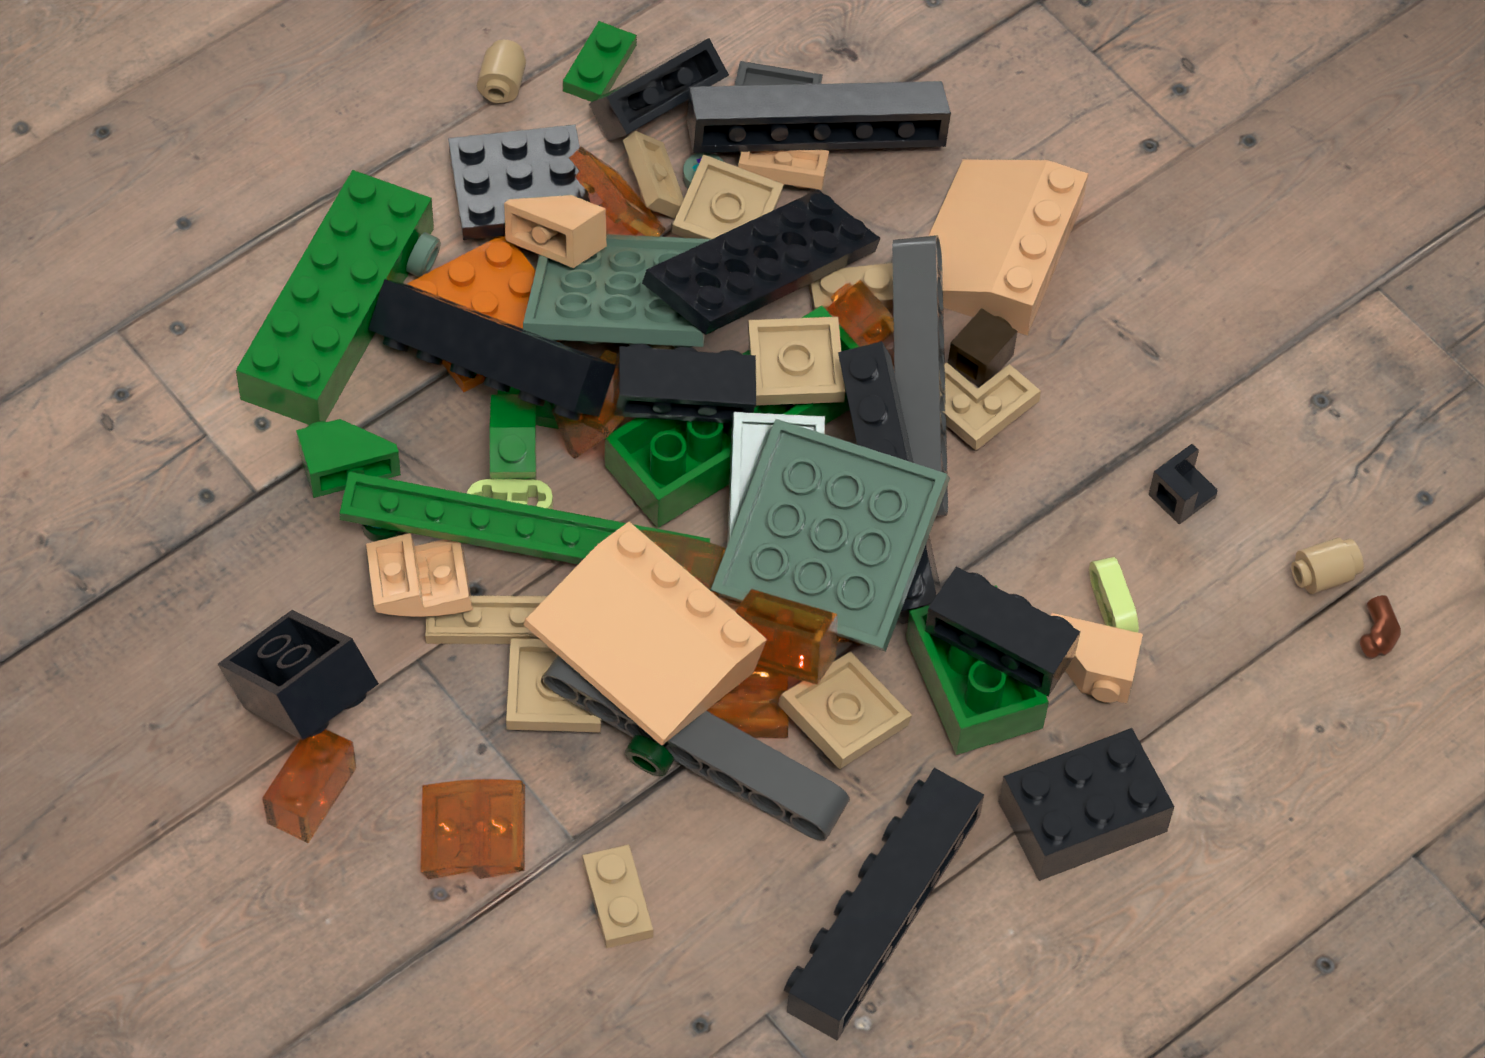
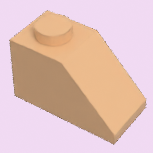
[504,195,607,268]
[1051,613,1143,703]

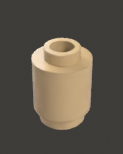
[477,39,526,103]
[1291,537,1364,594]

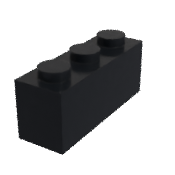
[589,38,729,141]
[613,344,756,424]
[925,566,1081,697]

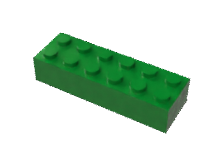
[236,170,434,425]
[605,306,859,528]

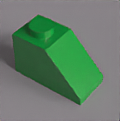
[490,394,537,480]
[296,419,401,498]

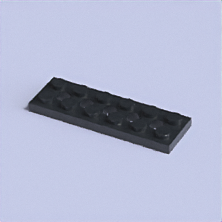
[642,190,881,335]

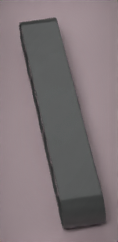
[892,235,948,516]
[543,655,850,841]

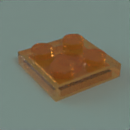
[569,146,666,237]

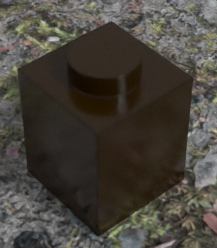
[948,308,1018,387]

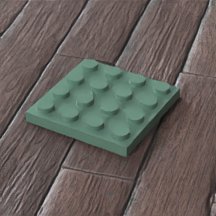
[523,234,711,348]
[711,419,950,652]

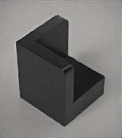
[1148,444,1218,524]

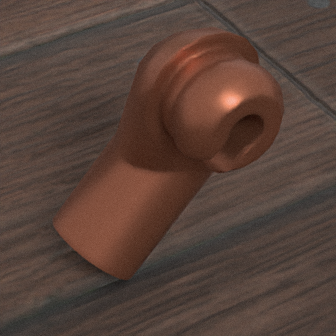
[1359,595,1401,658]

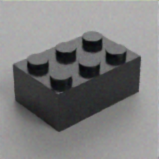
[218,610,379,740]
[998,728,1175,881]

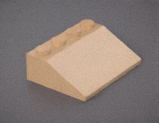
[929,159,1088,335]
[524,522,767,746]

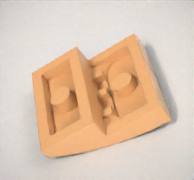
[366,533,473,617]

